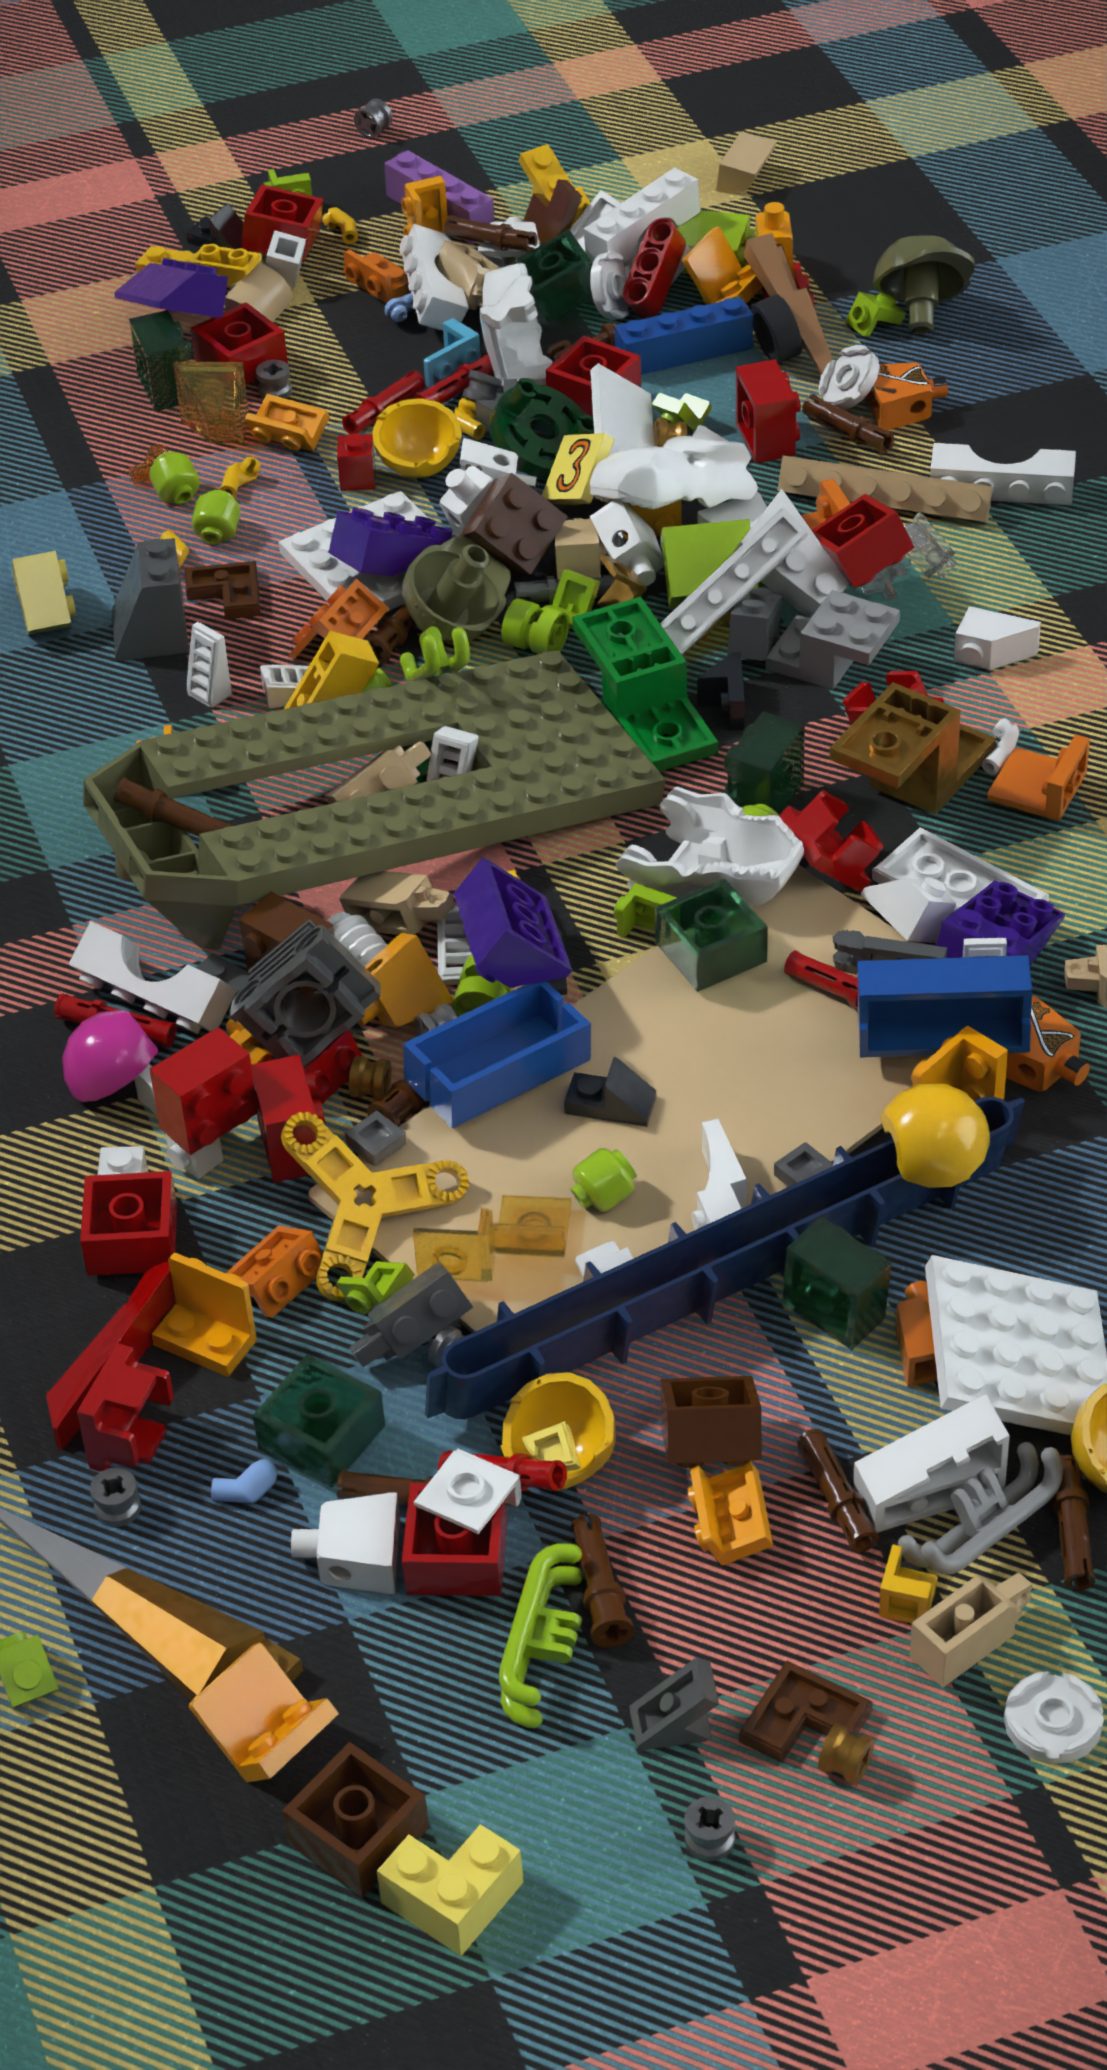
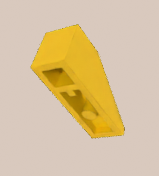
[283,631,379,710]

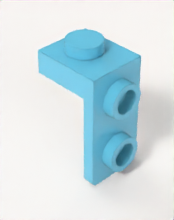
[424,318,481,388]

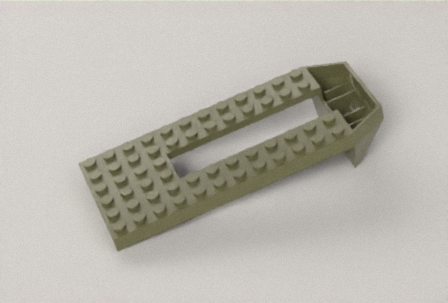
[83,650,666,949]

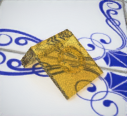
[494,1195,572,1257]
[413,1208,496,1282]

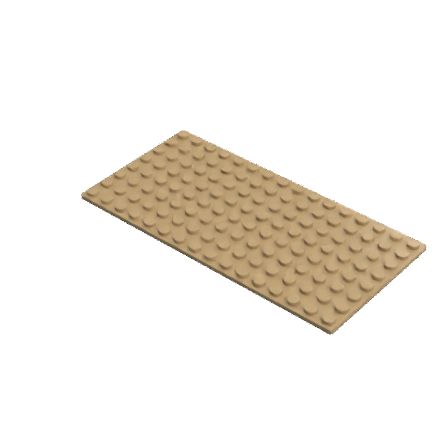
[308,865,932,1333]

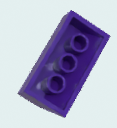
[114,258,228,318]
[454,857,572,988]

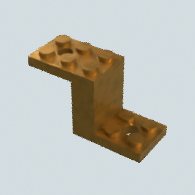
[829,682,996,815]

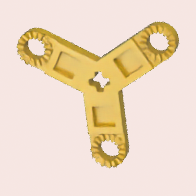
[281,1112,469,1301]

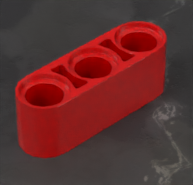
[622,218,686,319]

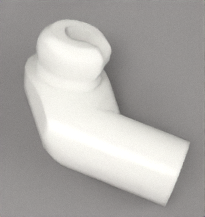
[982,718,1020,775]

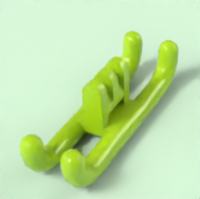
[400,626,470,682]
[498,1544,583,1728]

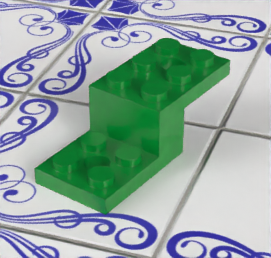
[572,597,718,772]

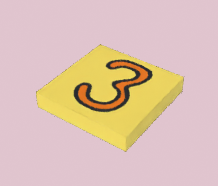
[542,433,614,505]

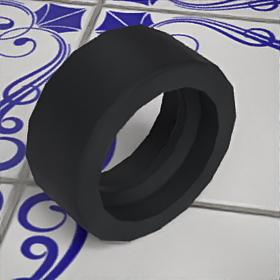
[750,294,802,363]

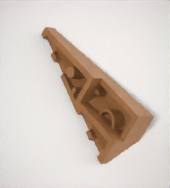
[744,233,833,375]

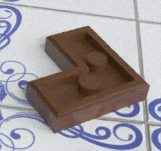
[523,179,582,254]
[184,561,261,619]
[739,1660,873,1763]

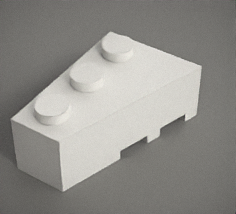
[730,489,849,618]
[853,1394,1010,1533]

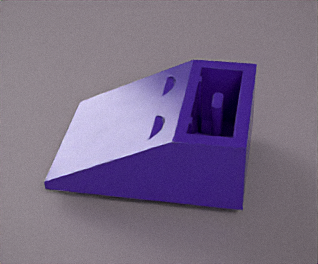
[328,507,454,577]
[935,880,1066,966]

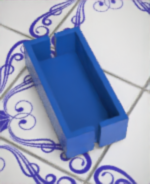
[857,955,1032,1058]
[403,981,591,1128]

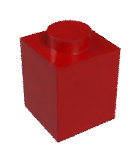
[337,433,376,491]

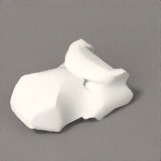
[480,263,553,393]
[590,436,758,509]
[616,787,804,908]

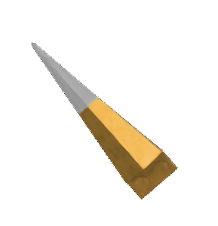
[0,1508,304,1701]

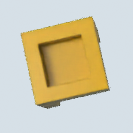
[879,1545,938,1624]

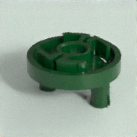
[489,378,594,480]

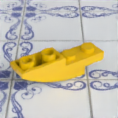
[518,144,591,227]
[135,244,262,286]

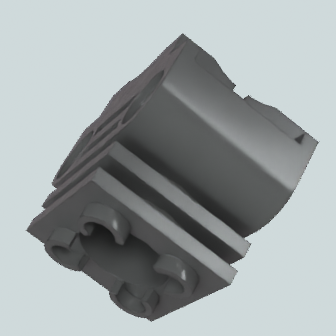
[230,919,381,1067]

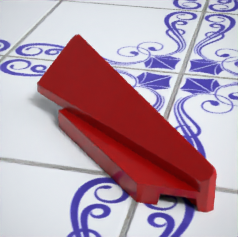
[46,1261,176,1450]

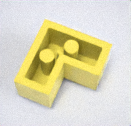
[12,551,77,635]
[377,1824,524,1956]

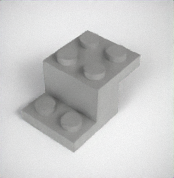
[766,590,900,690]

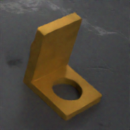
[598,554,647,608]

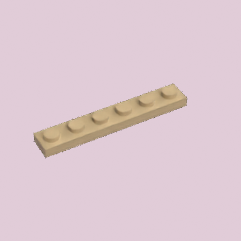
[777,456,993,522]

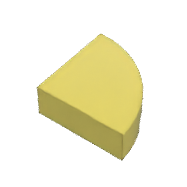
[522,1421,581,1471]

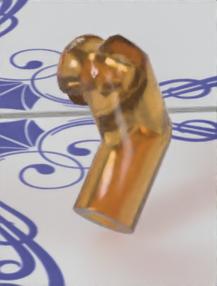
[128,444,169,484]

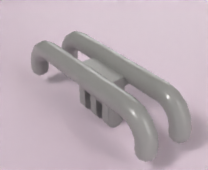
[898,1442,1063,1574]

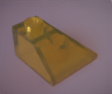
[174,361,249,443]

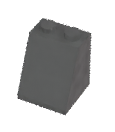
[112,538,189,661]

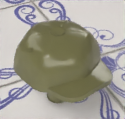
[873,235,974,334]
[401,536,511,642]

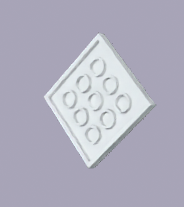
[278,491,436,611]
[925,1255,1107,1435]

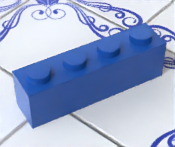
[614,297,753,375]

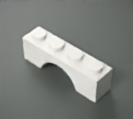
[583,167,700,264]
[400,224,469,331]
[930,443,1076,506]
[69,921,237,1034]

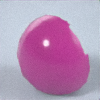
[62,1010,158,1102]

